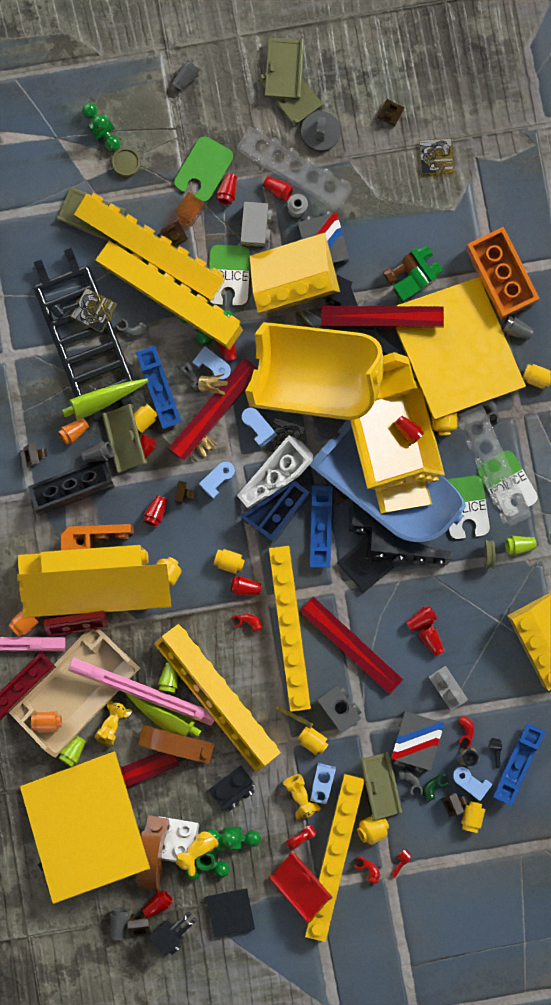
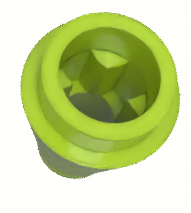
[505,536,537,556]
[157,663,178,694]
[58,735,86,767]

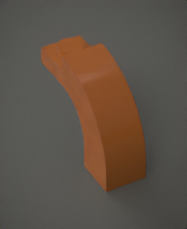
[138,725,214,763]
[136,815,170,892]

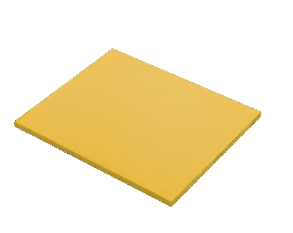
[395,277,526,420]
[20,751,150,904]

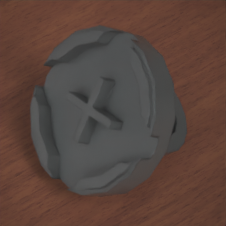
[301,111,341,152]

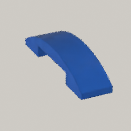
[136,346,182,429]
[310,485,333,568]
[493,723,546,806]

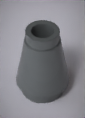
[172,60,200,91]
[502,316,534,340]
[82,441,114,463]
[110,908,130,940]

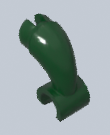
[423,773,449,801]

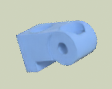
[192,346,231,381]
[242,408,277,448]
[199,462,235,500]
[310,763,336,805]
[452,767,492,801]

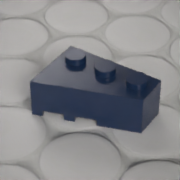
[240,480,311,544]

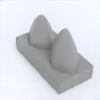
[428,666,468,711]

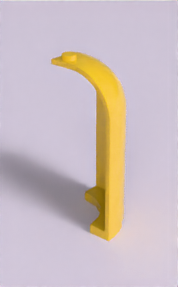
[245,322,383,420]

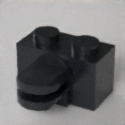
[149,911,197,956]

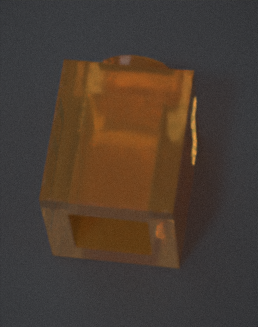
[175,192,206,226]

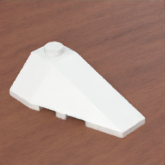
[237,435,313,509]

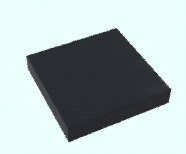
[337,537,394,593]
[207,888,255,937]

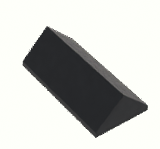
[28,461,115,516]

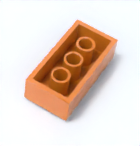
[465,227,540,320]

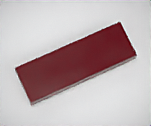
[44,610,108,637]

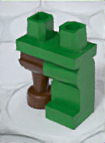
[382,246,443,304]

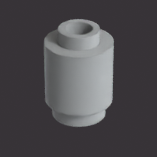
[287,194,308,218]

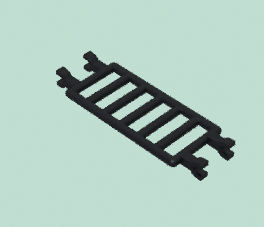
[33,248,134,421]

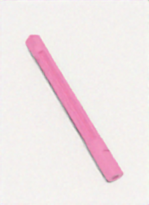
[0,637,66,651]
[68,658,214,726]

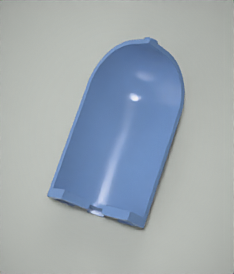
[309,420,466,542]

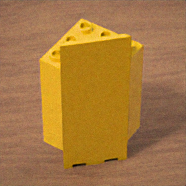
[351,352,445,514]
[17,545,171,617]

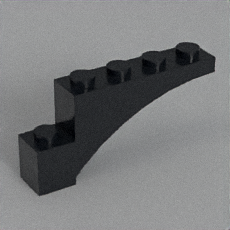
[323,274,407,356]
[349,502,452,567]

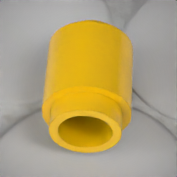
[522,364,551,390]
[134,404,158,433]
[213,549,245,574]
[297,726,328,755]
[461,801,485,833]

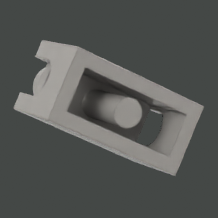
[241,202,272,247]

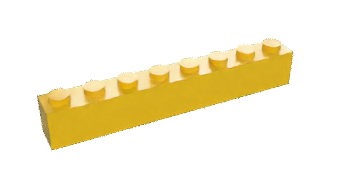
[74,192,226,300]
[96,240,243,350]
[269,546,311,712]
[154,624,281,772]
[305,774,365,942]

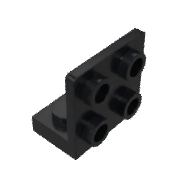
[208,765,256,812]

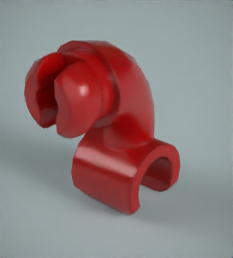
[231,614,262,632]
[458,716,474,748]
[286,825,316,850]
[354,856,380,884]

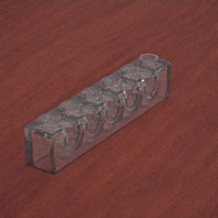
[237,126,353,213]
[458,405,532,528]

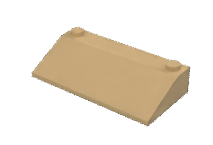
[9,629,140,758]

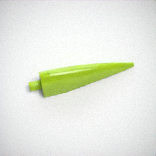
[62,379,149,420]
[126,693,201,738]

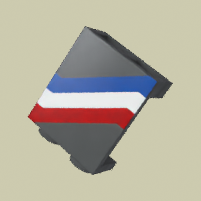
[297,211,349,266]
[390,711,444,773]

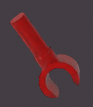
[391,849,411,878]

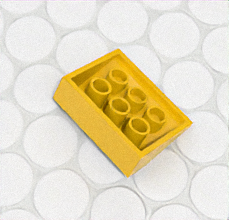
[250,233,340,314]
[507,592,551,691]

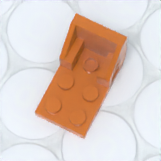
[61,524,133,550]

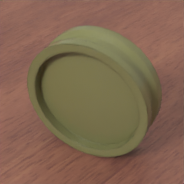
[112,148,141,177]
[484,540,495,569]

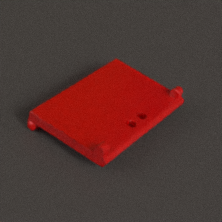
[269,852,333,923]

